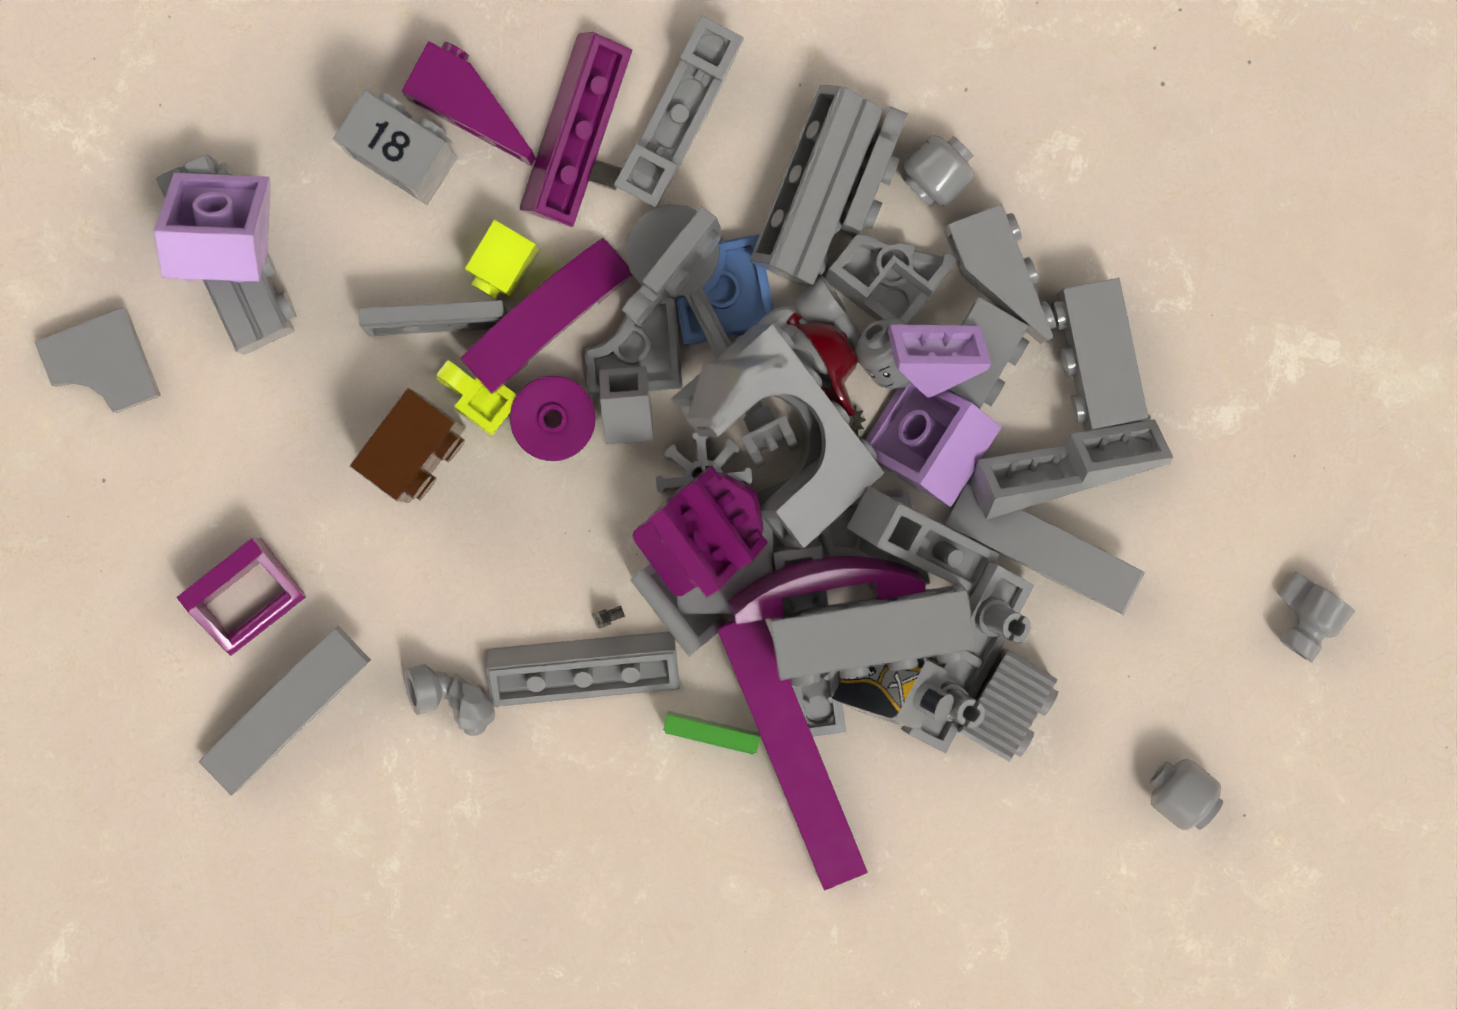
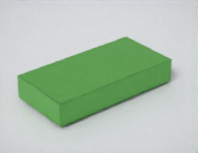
[663,711,760,755]

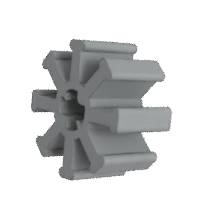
[656,432,752,493]

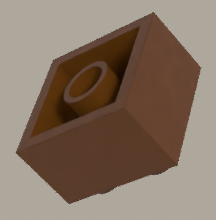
[349,388,466,503]

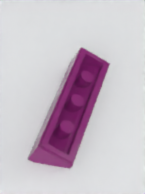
[520,32,632,227]

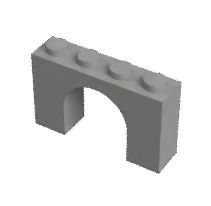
[671,324,884,548]

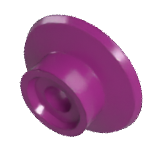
[510,376,596,461]

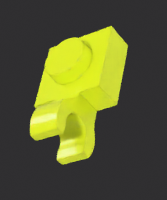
[436,360,517,438]

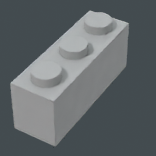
[1052,277,1148,431]

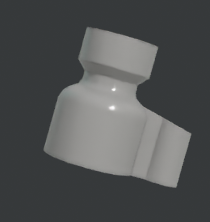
[1278,571,1355,663]

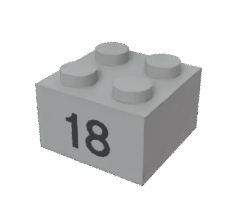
[333,90,458,206]

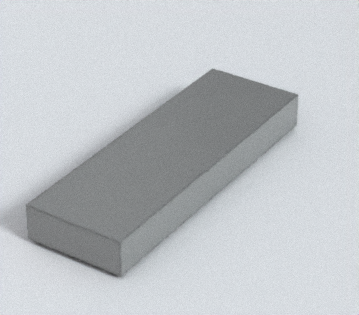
[359,300,507,336]

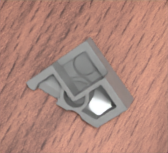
[825,234,958,325]

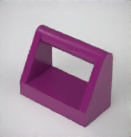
[176,538,306,656]

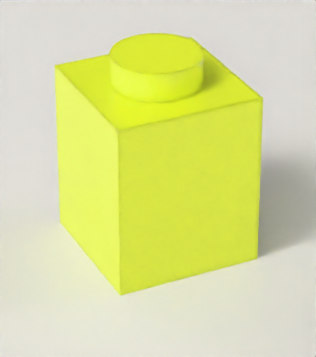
[465,220,539,299]

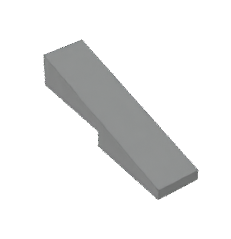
[969,420,1173,520]
[773,539,846,737]

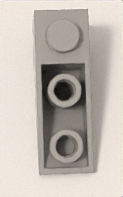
[944,204,1056,344]

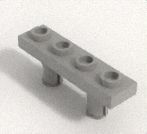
[901,561,1034,753]

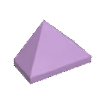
[887,325,991,398]

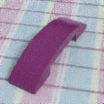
[460,238,633,395]
[728,556,926,624]

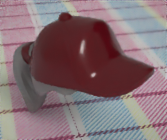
[736,306,858,417]

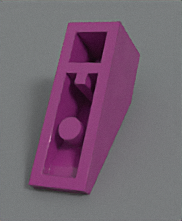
[402,41,536,167]

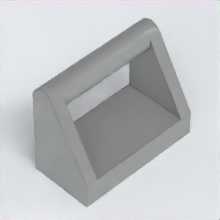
[630,564,726,656]

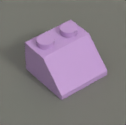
[154,173,271,282]
[865,384,1002,507]

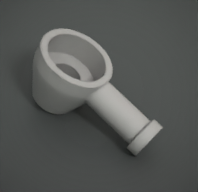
[795,275,862,353]

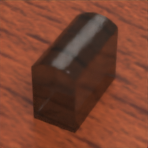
[589,160,622,191]

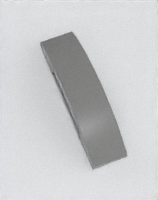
[614,15,744,208]

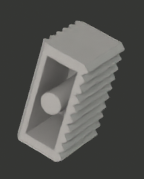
[958,648,1059,762]

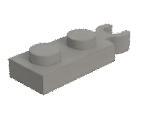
[841,106,908,236]
[622,206,721,327]

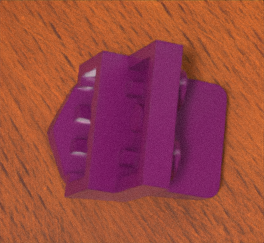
[632,465,768,598]

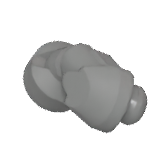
[405,664,495,736]

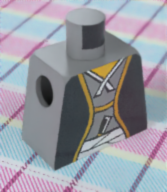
[832,656,954,730]

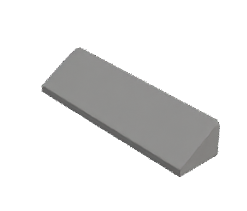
[486,631,680,707]

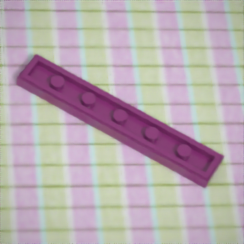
[717,619,868,891]

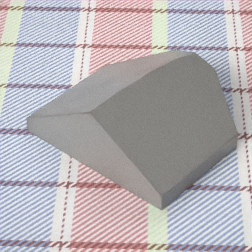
[687,354,789,427]

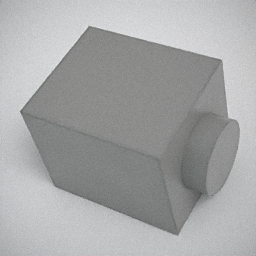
[599,366,653,444]

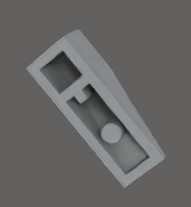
[846,486,1000,593]

